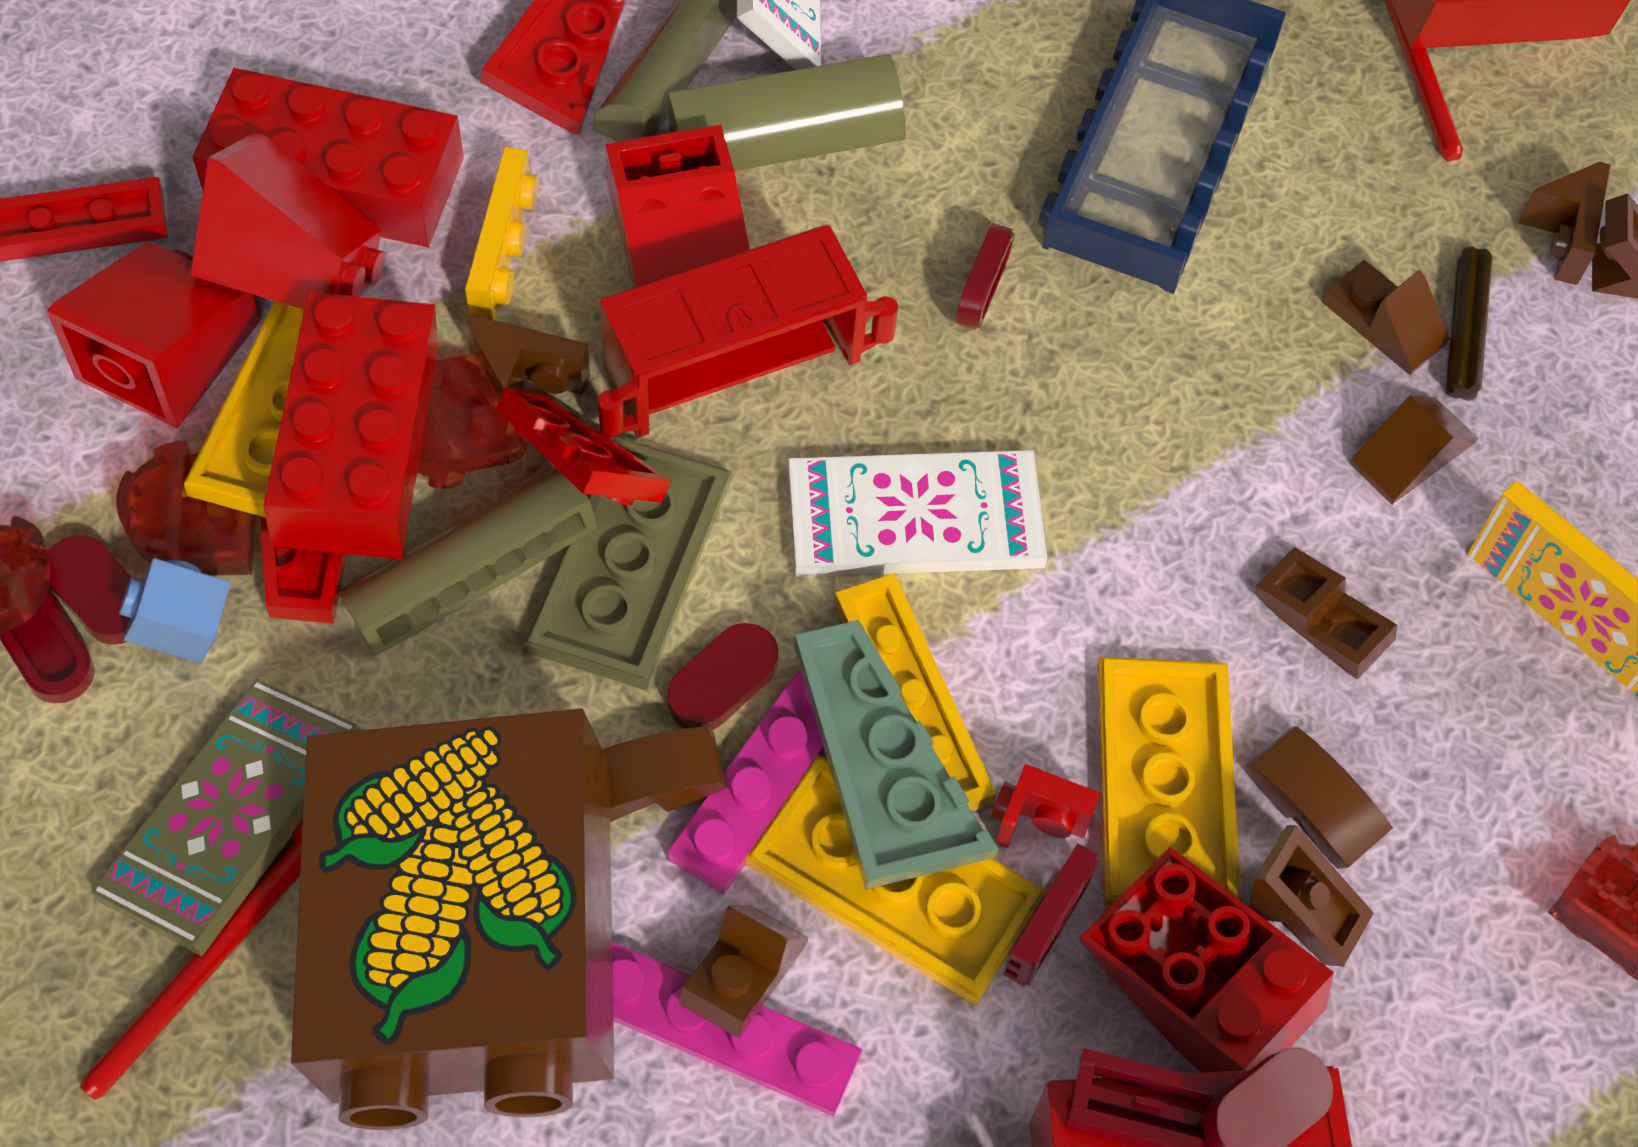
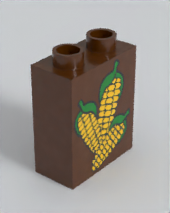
[291,708,615,1130]

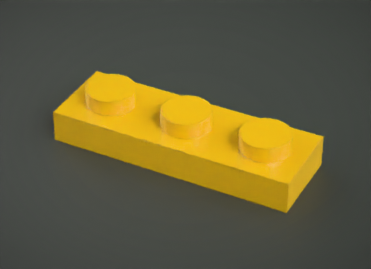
[465,146,539,320]

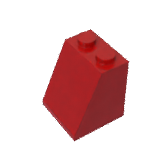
[190,132,385,310]
[47,241,260,428]

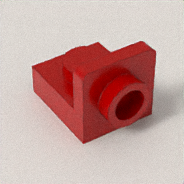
[990,763,1101,848]

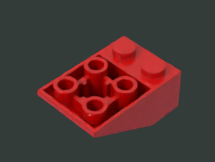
[605,124,750,288]
[1080,846,1334,1073]

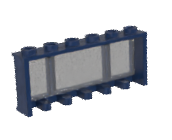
[1038,0,1287,294]

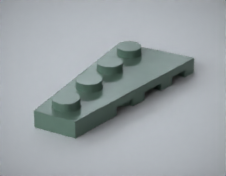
[793,620,999,890]

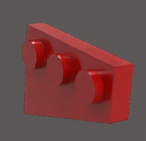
[496,387,672,506]

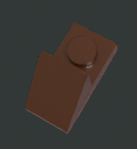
[1518,162,1611,285]
[1592,193,1638,299]
[1322,260,1450,375]
[467,314,590,402]
[1249,825,1374,967]
[679,905,809,1038]

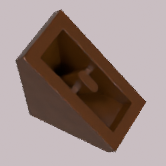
[1349,395,1479,505]

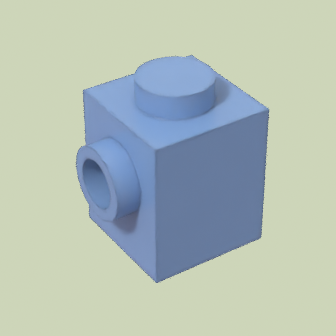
[119,558,231,662]

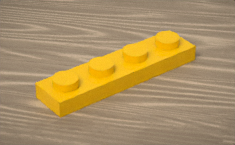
[834,573,996,812]

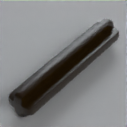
[1446,246,1493,401]

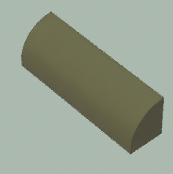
[593,0,737,142]
[668,54,905,171]
[337,467,598,656]

